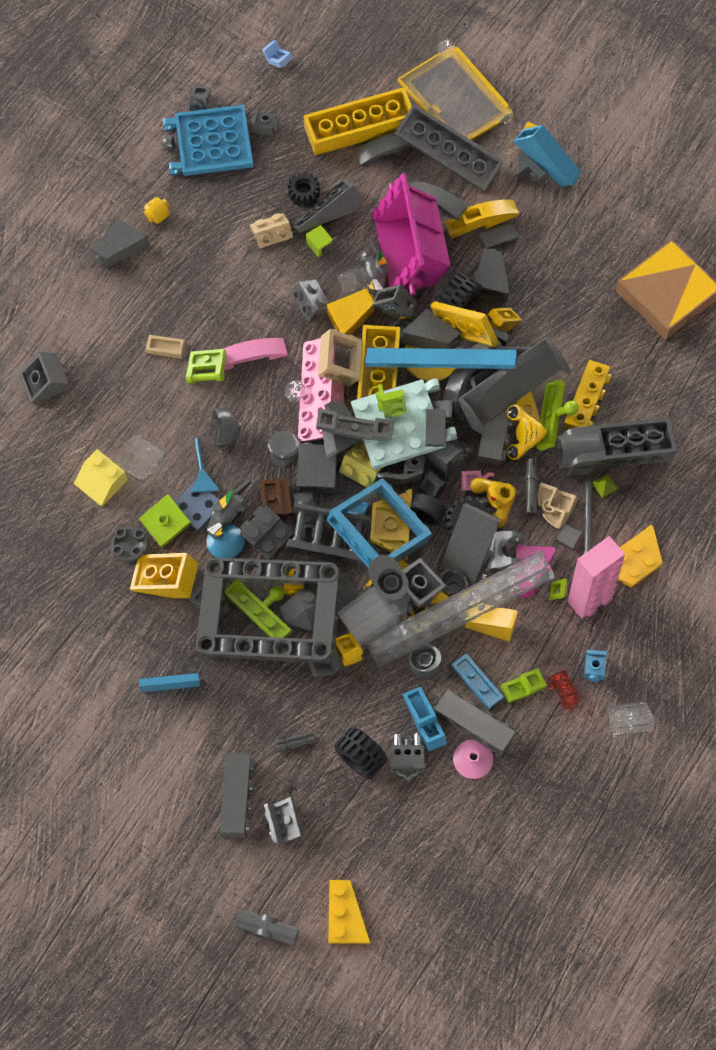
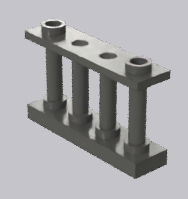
[285,502,370,566]

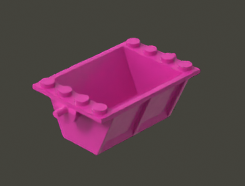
[372,173,450,295]

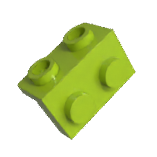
[375,384,407,418]

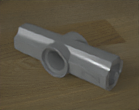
[234,909,299,946]

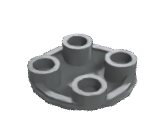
[111,526,148,562]

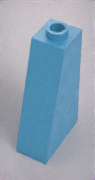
[513,125,582,187]

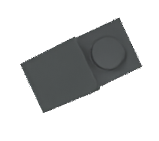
[517,151,546,187]

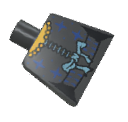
[372,284,418,322]

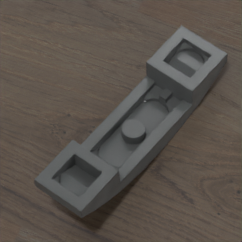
[355,133,416,166]
[409,181,468,220]
[443,343,498,405]
[316,409,395,440]

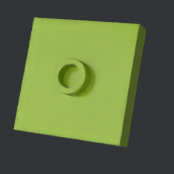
[139,494,192,548]

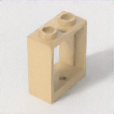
[318,329,362,386]

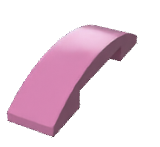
[215,338,288,370]

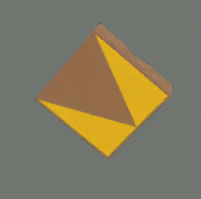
[616,239,716,340]

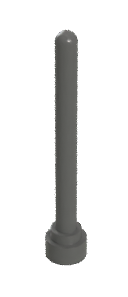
[580,480,593,557]

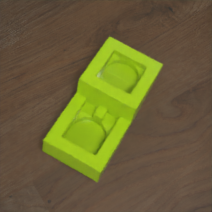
[500,669,547,704]

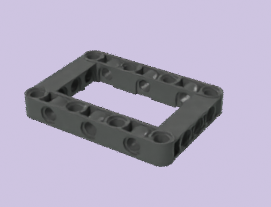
[196,558,342,663]

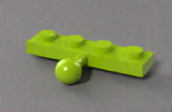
[536,379,579,451]
[224,580,292,638]

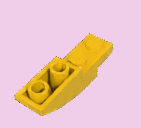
[445,199,520,239]

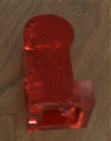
[546,669,579,710]

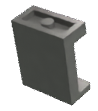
[296,442,337,495]

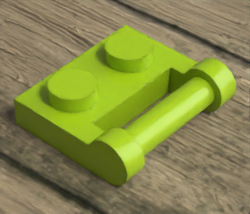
[186,349,227,384]

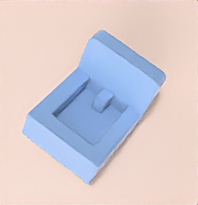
[263,40,293,68]

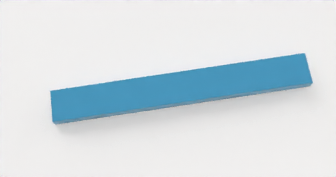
[365,348,517,369]

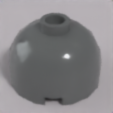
[210,408,242,446]

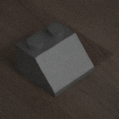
[19,352,69,403]

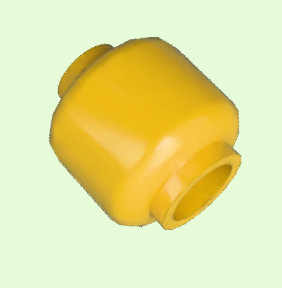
[143,197,170,224]

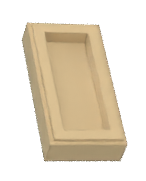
[145,335,186,359]

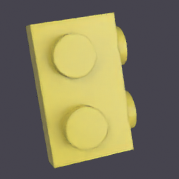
[339,441,385,488]

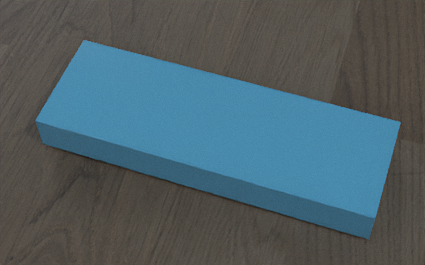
[451,653,504,711]
[139,673,201,692]

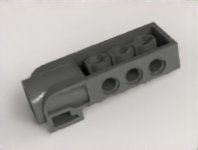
[556,417,677,477]

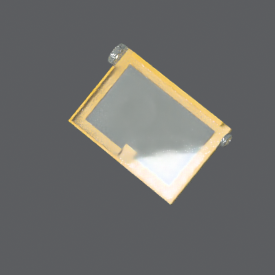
[398,39,513,141]

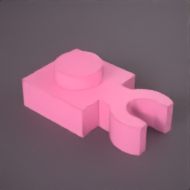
[461,471,494,491]

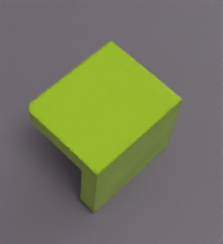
[306,225,333,258]

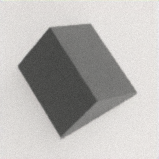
[403,558,447,607]

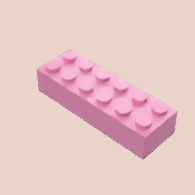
[567,536,625,619]

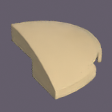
[537,483,578,529]

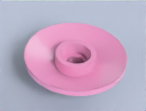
[453,740,493,779]

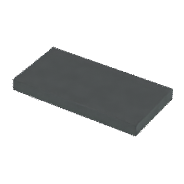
[440,503,501,585]

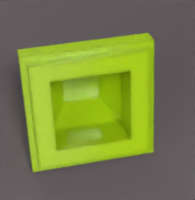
[592,474,618,498]
[549,579,567,600]

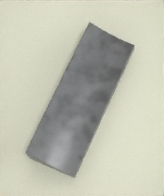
[394,104,504,192]

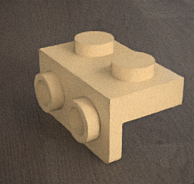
[250,213,293,248]

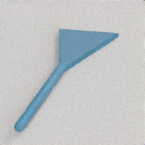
[191,437,219,493]

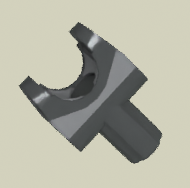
[484,531,524,575]

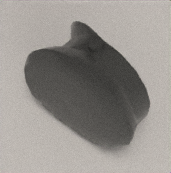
[268,431,301,467]
[408,643,444,678]

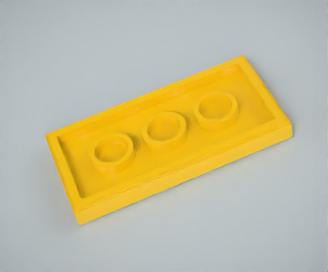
[430,301,499,347]

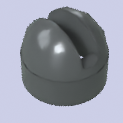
[161,135,175,150]

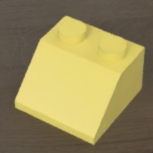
[74,449,128,507]

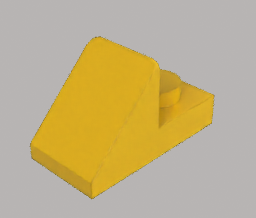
[488,308,522,333]
[335,633,363,666]

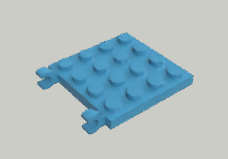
[163,105,253,176]

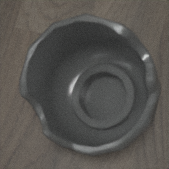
[440,569,468,599]

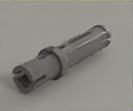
[524,459,539,516]

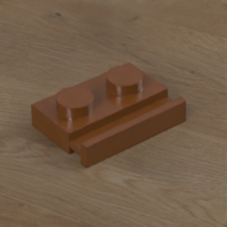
[260,478,292,517]

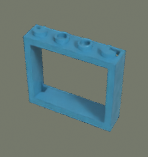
[327,478,432,568]

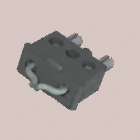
[390,734,426,781]

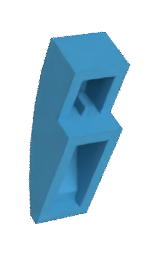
[402,687,447,752]

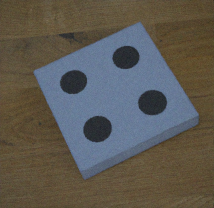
[175,481,219,532]

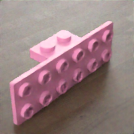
[298,338,344,444]

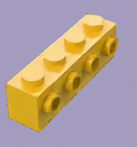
[563,360,612,431]

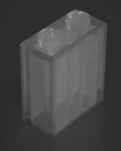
[337,586,401,648]

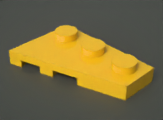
[328,880,370,944]

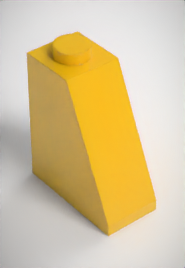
[327,288,375,335]
[463,604,518,642]

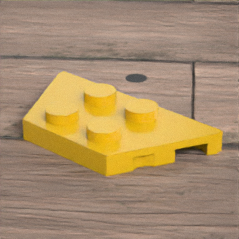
[370,489,412,560]
[618,525,662,588]

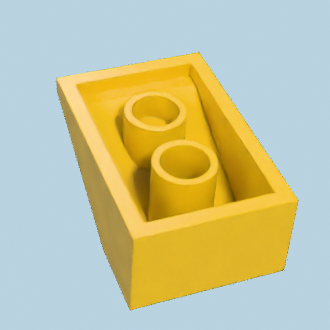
[130,553,199,599]

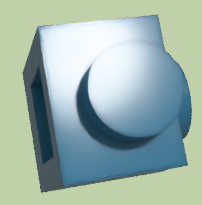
[584,650,607,682]

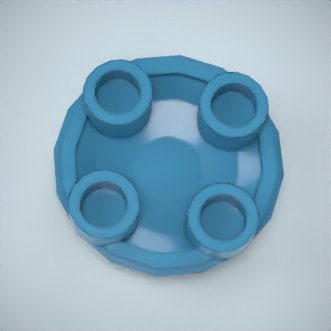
[206,524,245,558]

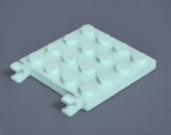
[351,378,457,470]

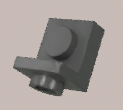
[189,86,211,111]

